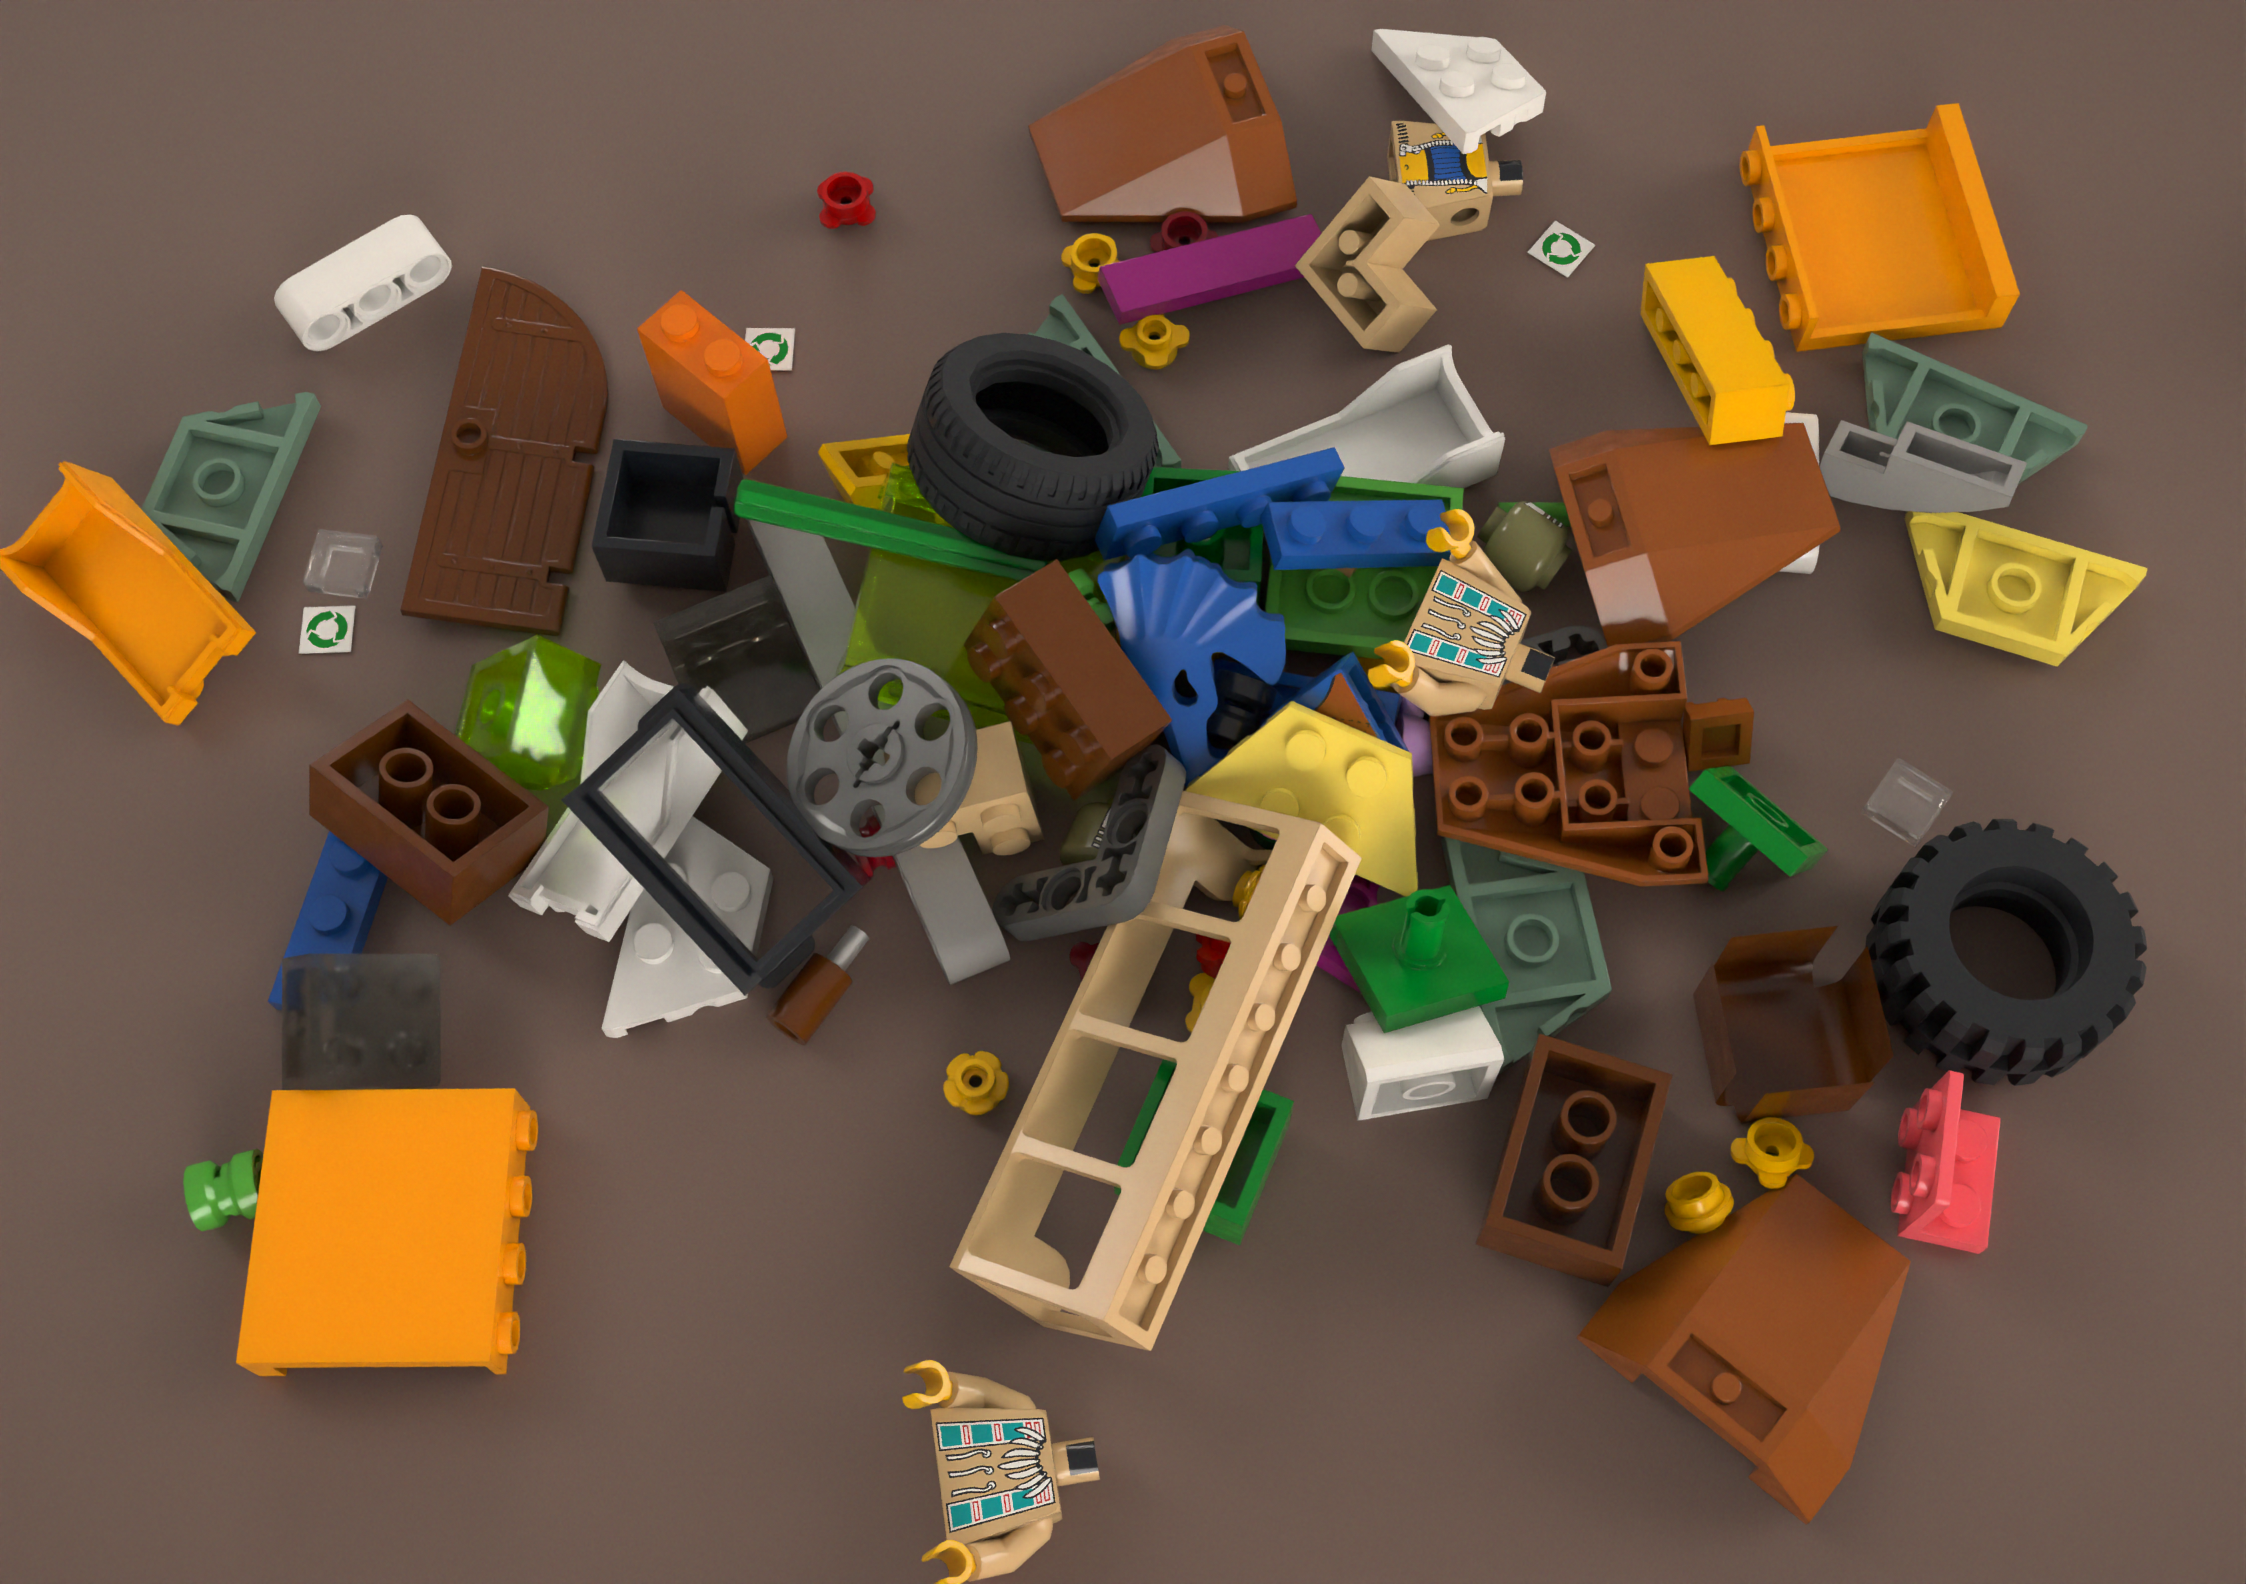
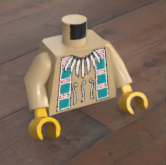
[1368,509,1555,716]
[902,1360,1100,1584]

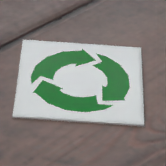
[1527,220,1595,278]
[745,328,795,371]
[299,606,356,654]

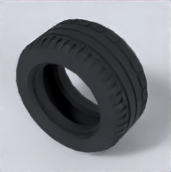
[907,333,1159,561]

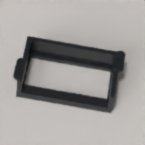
[561,683,872,996]

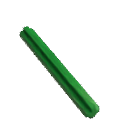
[734,479,1048,582]

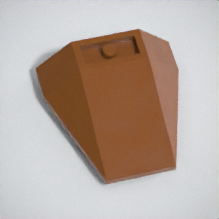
[1028,25,1297,223]
[1549,423,1841,647]
[1429,641,1709,887]
[1577,1174,1911,1525]

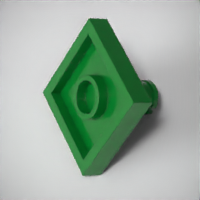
[1688,766,1829,891]
[1329,885,1509,1033]

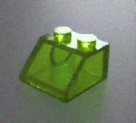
[454,635,601,791]

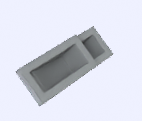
[1819,420,2027,513]

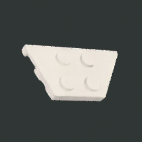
[1371,29,1546,154]
[602,816,774,1038]

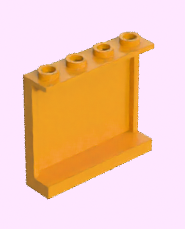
[1740,103,2020,352]
[236,1088,538,1376]

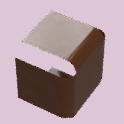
[1693,926,1894,1122]

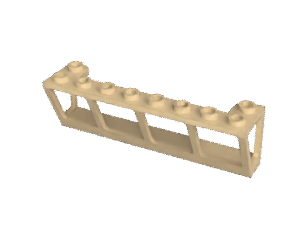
[949,791,1362,1351]

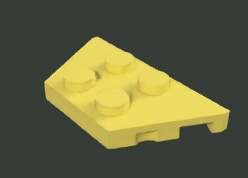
[1904,511,2148,667]
[1185,701,1418,897]

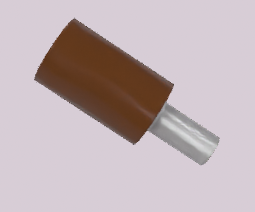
[766,925,869,1045]

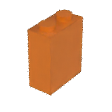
[637,290,788,475]

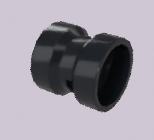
[1206,669,1278,746]

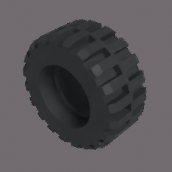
[1865,819,2147,1086]

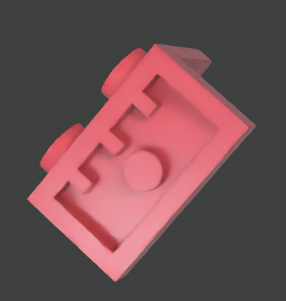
[1891,1070,2001,1254]

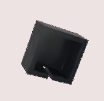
[591,439,744,592]

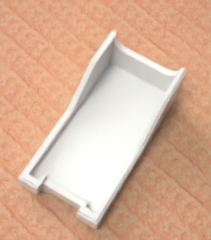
[1228,344,1505,488]
[508,660,748,942]

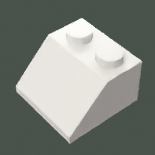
[1341,1006,1504,1121]

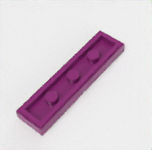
[1098,214,1322,325]

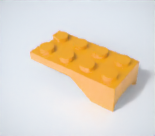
[0,461,256,726]

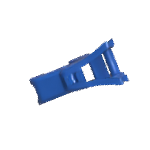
[1098,549,1286,788]

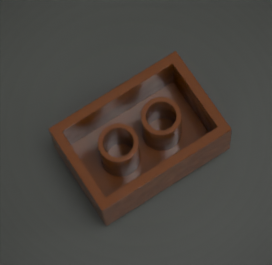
[963,559,1172,801]
[309,699,549,926]
[1476,1033,1673,1287]

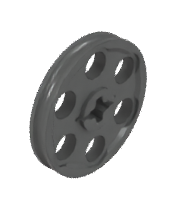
[787,658,978,857]

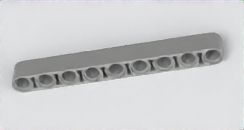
[746,491,1010,985]

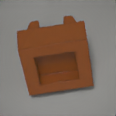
[1683,697,1754,772]

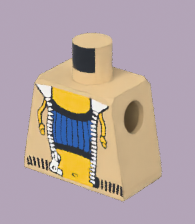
[1387,121,1523,241]

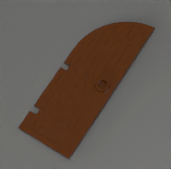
[400,266,608,636]

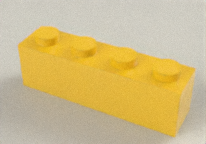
[1640,256,1795,445]

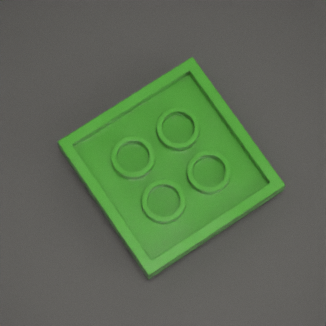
[1265,476,1464,660]

